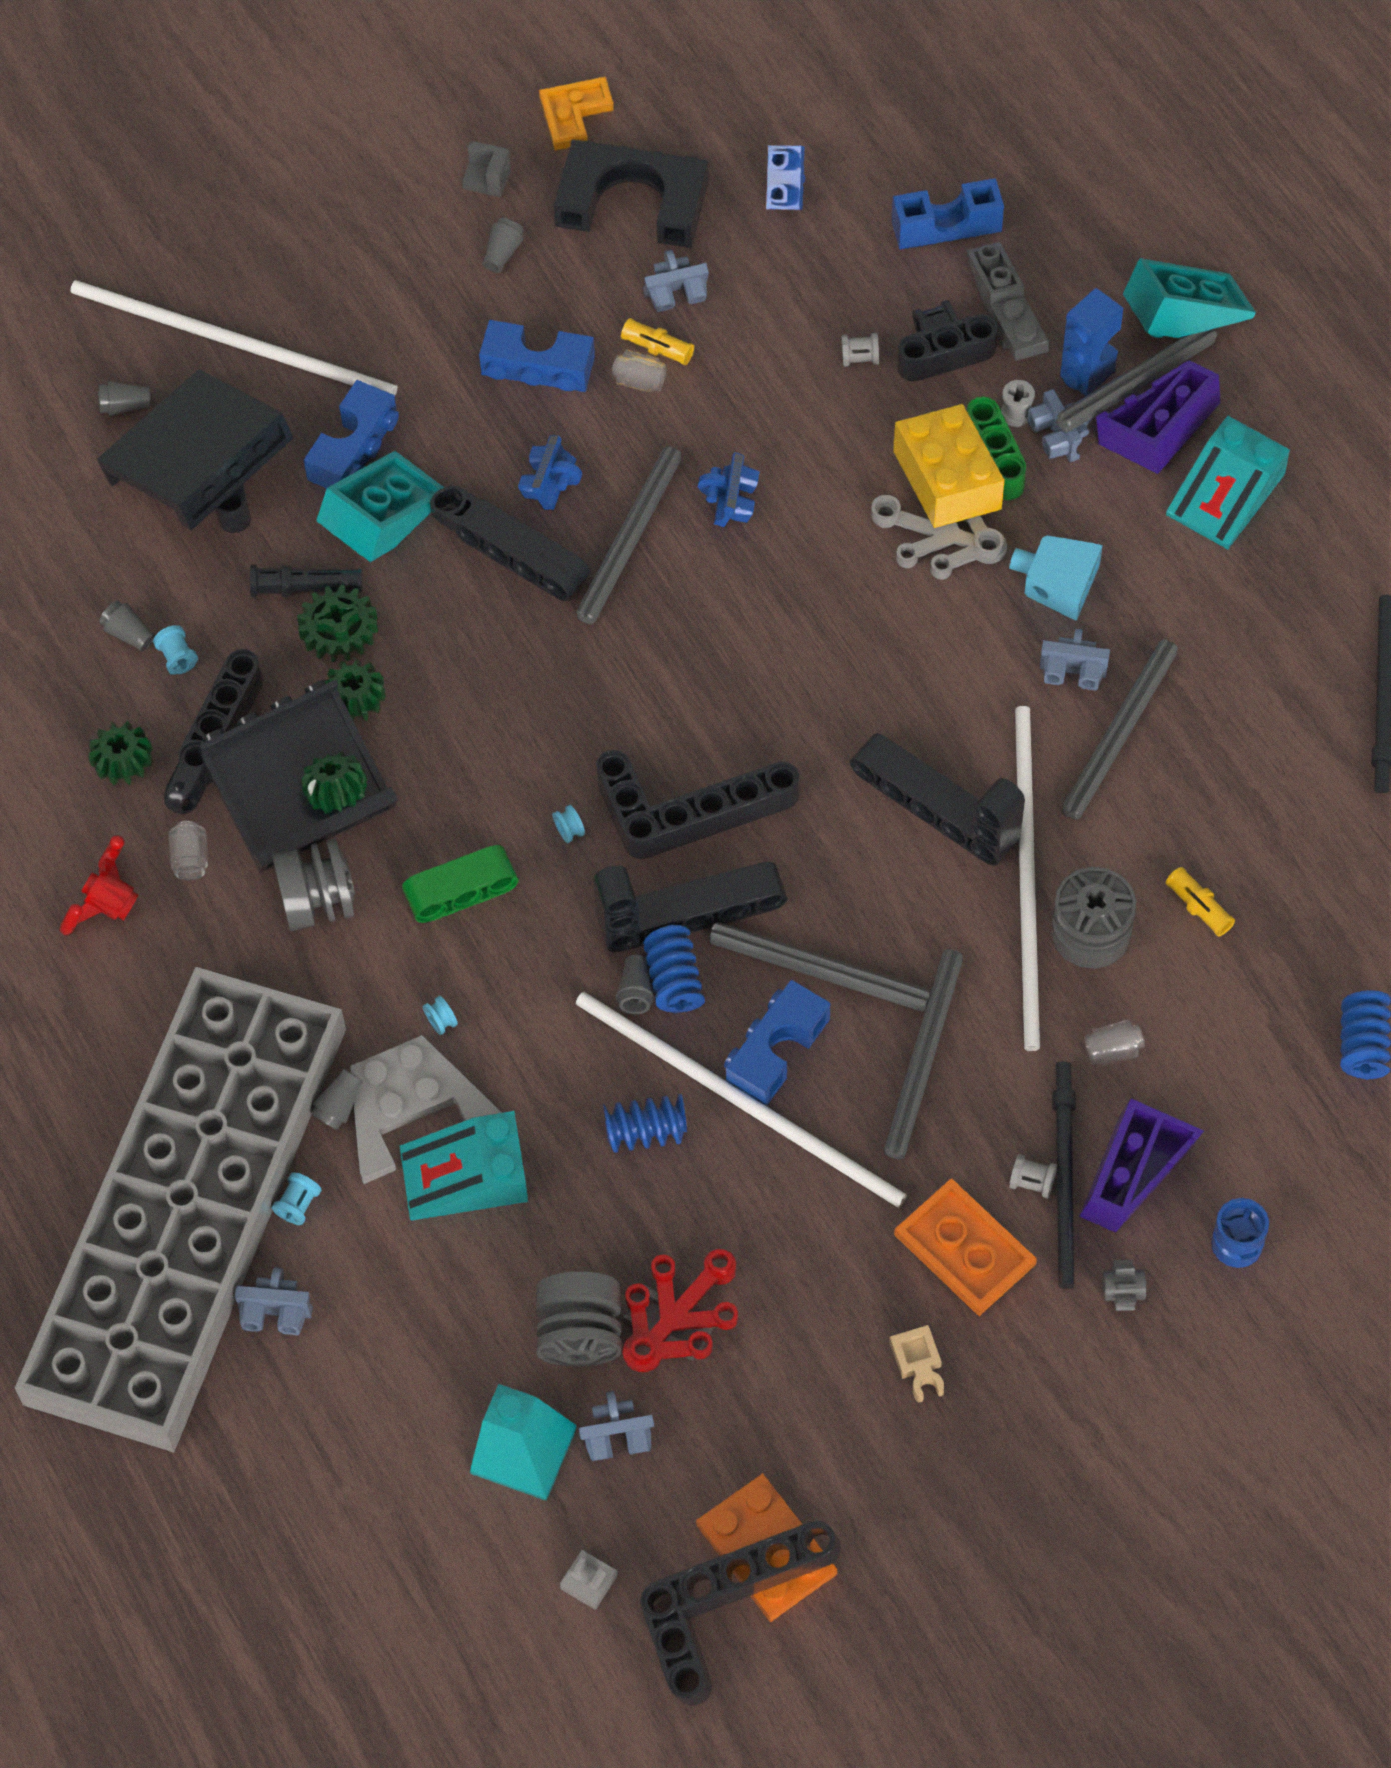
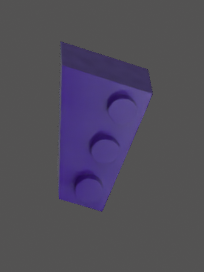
[1096,360,1220,474]
[1079,1099,1204,1233]

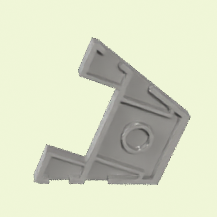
[350,1035,501,1184]

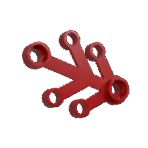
[622,1249,738,1372]

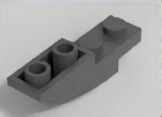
[967,242,1049,361]

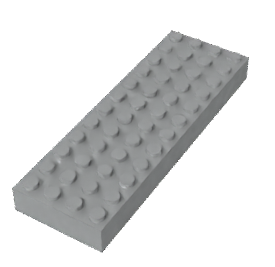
[15,967,346,1452]

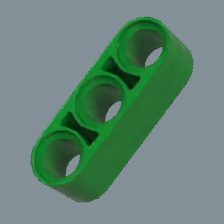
[967,396,1026,500]
[402,845,519,923]

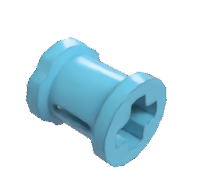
[153,625,199,675]
[271,1173,322,1225]

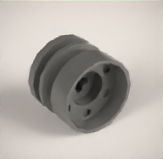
[272,838,355,932]
[1051,867,1137,969]
[536,1271,622,1367]

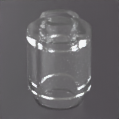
[612,349,667,393]
[168,821,209,880]
[1084,1019,1145,1066]

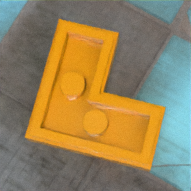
[539,76,614,151]

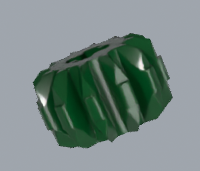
[325,658,386,722]
[88,720,153,786]
[301,751,367,814]

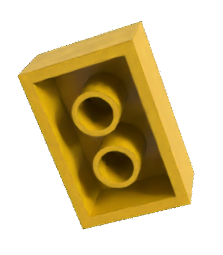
[893,404,1004,528]

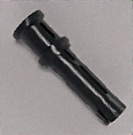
[250,564,362,597]

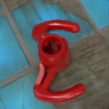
[59,835,139,936]

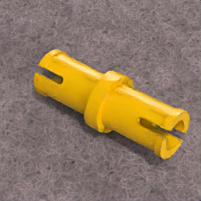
[621,318,694,365]
[1165,867,1235,937]

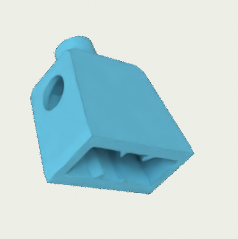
[1009,535,1103,621]

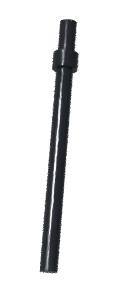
[1371,595,1391,793]
[1052,1061,1076,1289]

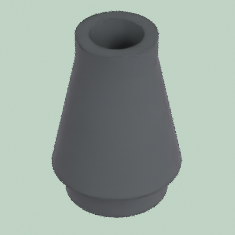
[482,218,524,273]
[98,381,150,416]
[99,600,156,652]
[616,955,654,1015]
[311,1069,363,1130]

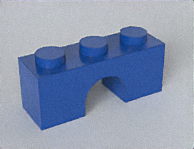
[892,178,1004,250]
[1060,288,1123,396]
[479,320,595,392]
[304,380,399,488]
[724,980,830,1106]

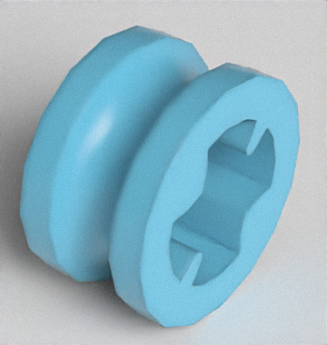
[552,805,585,843]
[422,996,458,1035]

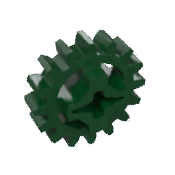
[297,585,378,662]

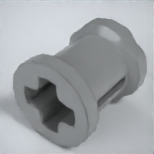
[842,333,879,367]
[1001,380,1035,427]
[1009,1154,1057,1198]

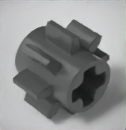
[1102,1260,1146,1311]

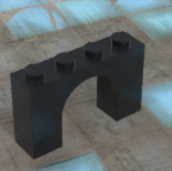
[554,139,709,248]

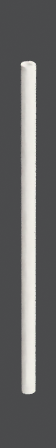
[71,280,397,396]
[1015,706,1040,1051]
[576,991,907,1208]

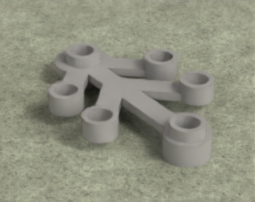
[871,495,1007,579]

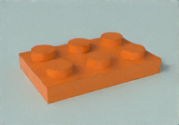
[894,1178,1037,1316]
[696,1473,837,1622]

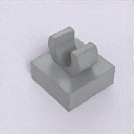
[560,1550,618,1610]

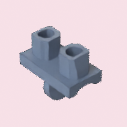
[642,249,709,312]
[1027,389,1092,462]
[1040,629,1110,691]
[235,1267,313,1335]
[578,1391,654,1461]

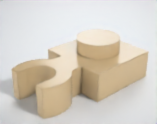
[889,1325,944,1403]

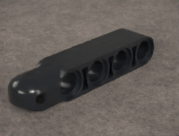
[430,486,590,601]
[164,649,263,814]

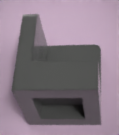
[462,141,511,197]

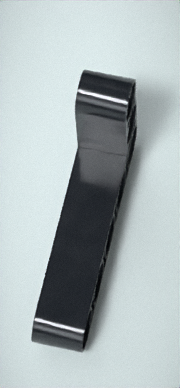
[850,733,1025,866]
[596,750,799,859]
[593,862,788,952]
[640,1521,841,1706]

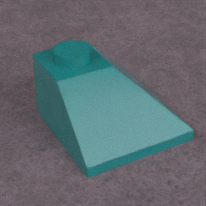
[470,1384,577,1501]

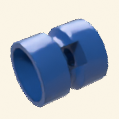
[1211,1198,1269,1268]

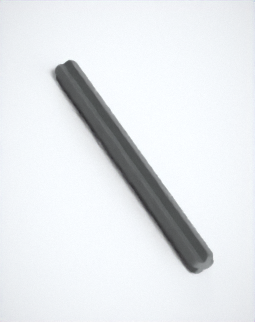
[1056,329,1217,432]
[576,446,681,625]
[1062,639,1178,820]
[709,922,931,1012]
[884,949,963,1160]

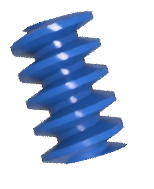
[643,925,705,1013]
[1340,990,1391,1080]
[603,1094,687,1153]

